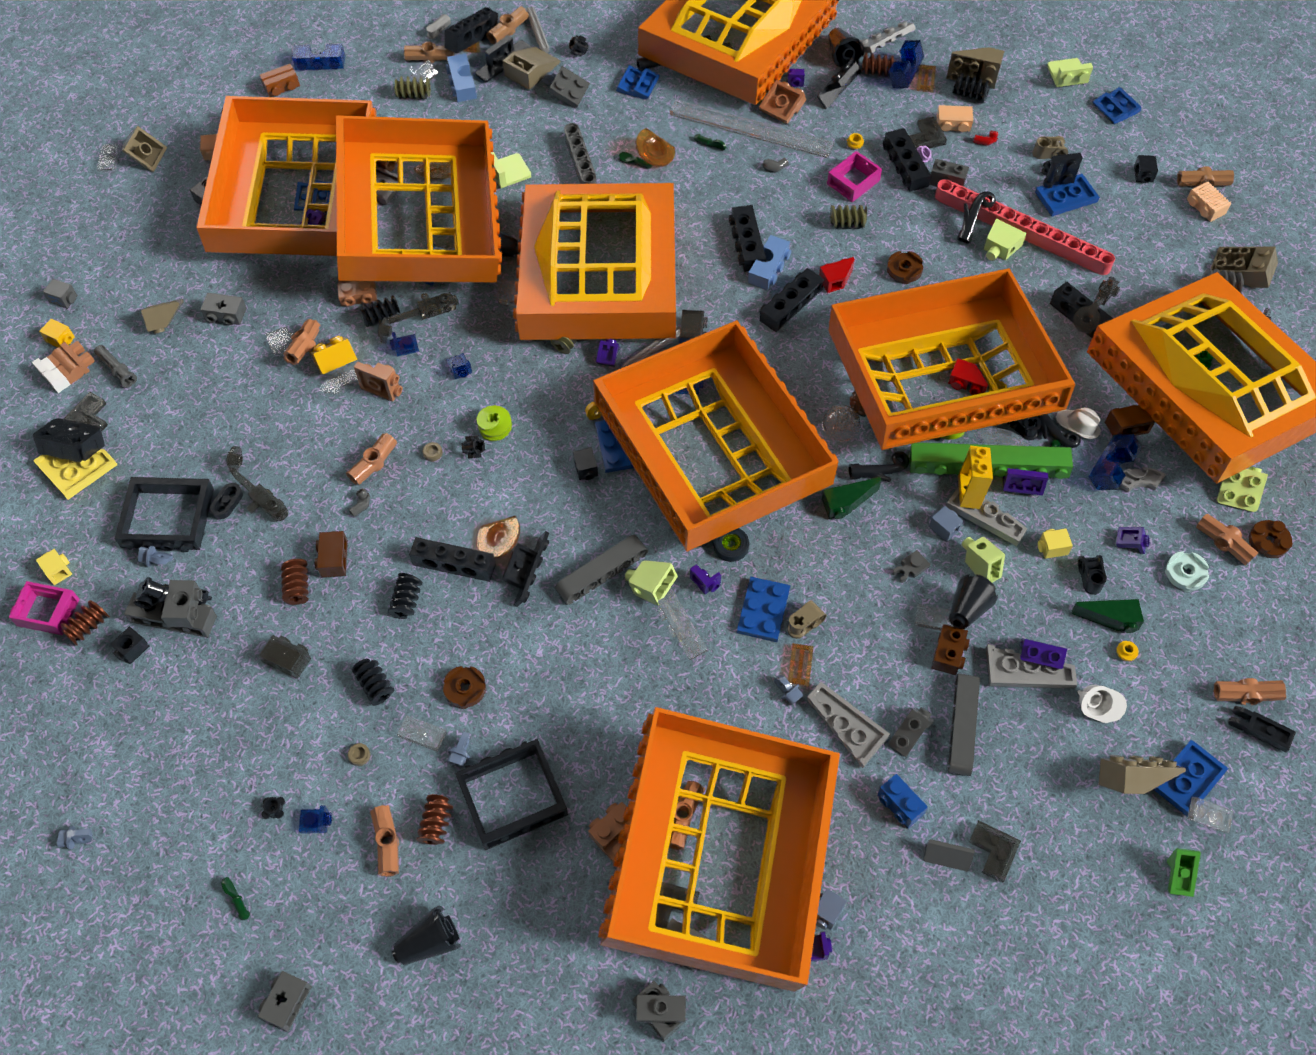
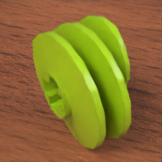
[476,405,512,441]

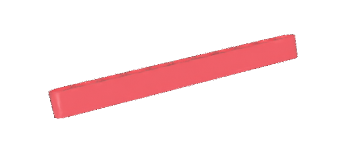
[935,179,1115,275]

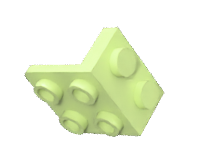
[1047,58,1093,87]
[491,152,531,188]
[1217,467,1268,512]

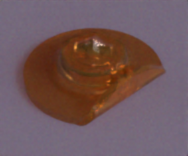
[635,128,675,167]
[476,515,520,559]

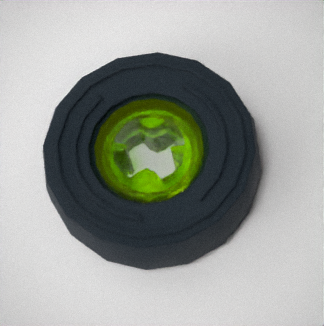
[713,528,750,562]

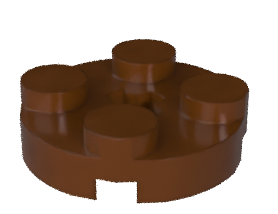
[887,251,923,284]
[1248,520,1293,559]
[443,666,486,709]

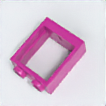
[827,151,882,202]
[9,581,80,635]

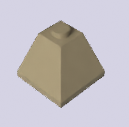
[122,126,167,172]
[141,299,183,334]

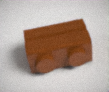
[259,64,300,97]

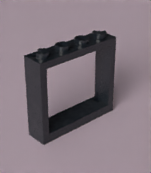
[114,477,214,552]
[455,739,568,851]

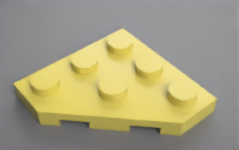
[33,449,118,500]

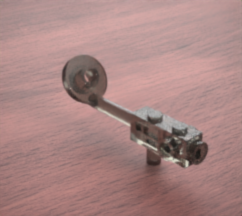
[1073,277,1120,333]
[378,292,459,344]
[226,446,288,522]

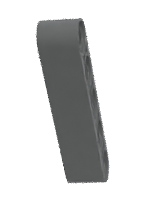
[564,123,597,184]
[555,535,648,605]
[948,673,980,776]

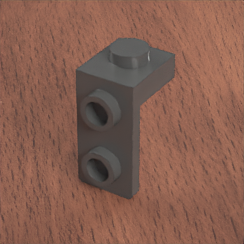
[888,707,934,756]

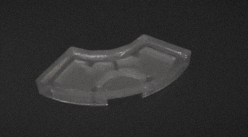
[319,365,359,397]
[974,428,1030,446]

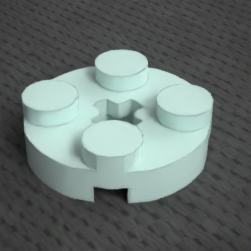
[1165,551,1209,592]

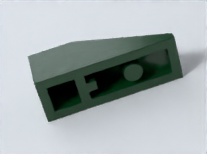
[822,477,881,519]
[1071,599,1144,633]

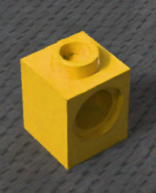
[39,319,75,348]

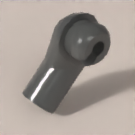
[762,158,789,173]
[348,488,370,517]

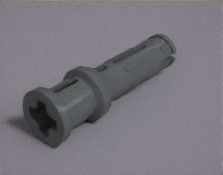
[94,345,137,388]

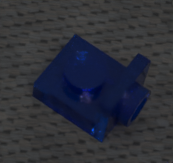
[390,332,419,357]
[446,353,472,379]
[299,805,332,834]

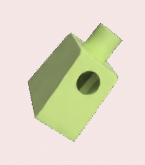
[984,219,1027,261]
[962,537,1005,583]
[625,561,678,606]

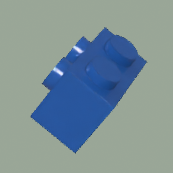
[877,774,928,829]

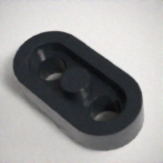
[210,483,243,519]

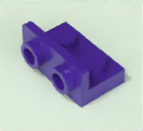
[1002,468,1048,496]
[1020,638,1067,669]

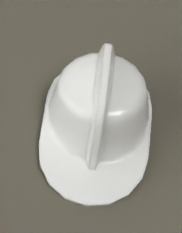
[1056,407,1101,439]
[1078,685,1127,723]

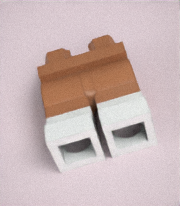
[32,341,95,393]

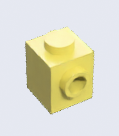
[1038,529,1073,559]
[36,549,72,585]

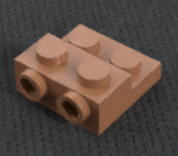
[759,80,806,124]
[337,281,377,306]
[354,361,403,402]
[588,802,627,862]

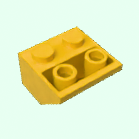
[309,335,357,374]

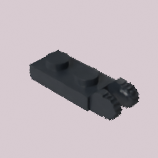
[1228,706,1296,752]

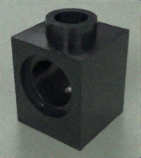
[1134,155,1158,183]
[573,447,598,481]
[110,626,150,664]

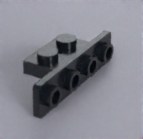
[476,35,532,83]
[817,58,861,109]
[501,531,549,607]

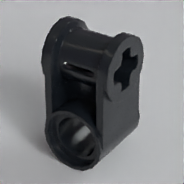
[1006,416,1041,440]
[1078,555,1107,595]
[133,577,169,609]

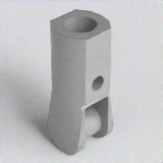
[426,14,451,39]

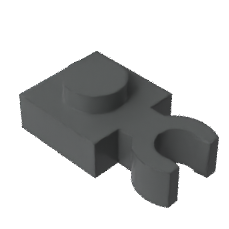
[893,550,931,583]

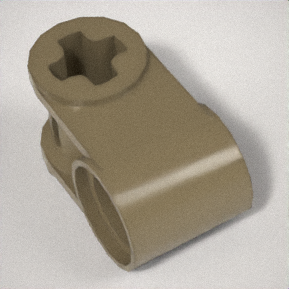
[1032,136,1068,159]
[787,600,827,639]

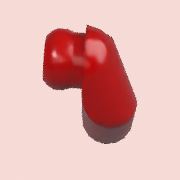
[973,130,998,146]

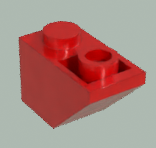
[819,257,855,293]
[948,358,988,395]

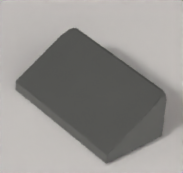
[924,839,975,872]

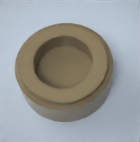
[422,442,443,462]
[348,743,371,766]

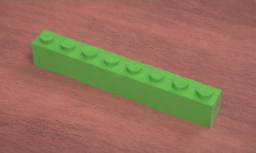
[909,442,1073,479]

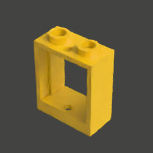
[958,445,993,509]

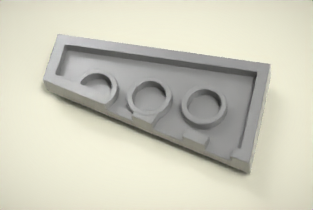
[860,21,915,53]
[946,487,1027,546]
[986,644,1077,688]
[807,682,890,768]

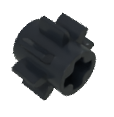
[568,35,589,57]
[461,435,486,459]

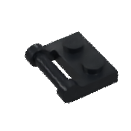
[1043,153,1083,188]

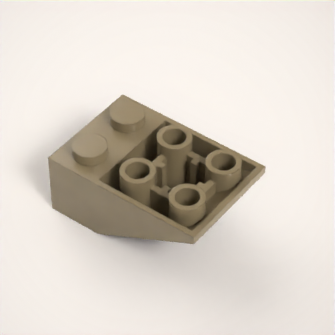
[503,47,561,90]
[946,47,1005,89]
[1210,246,1278,288]
[1099,755,1186,794]

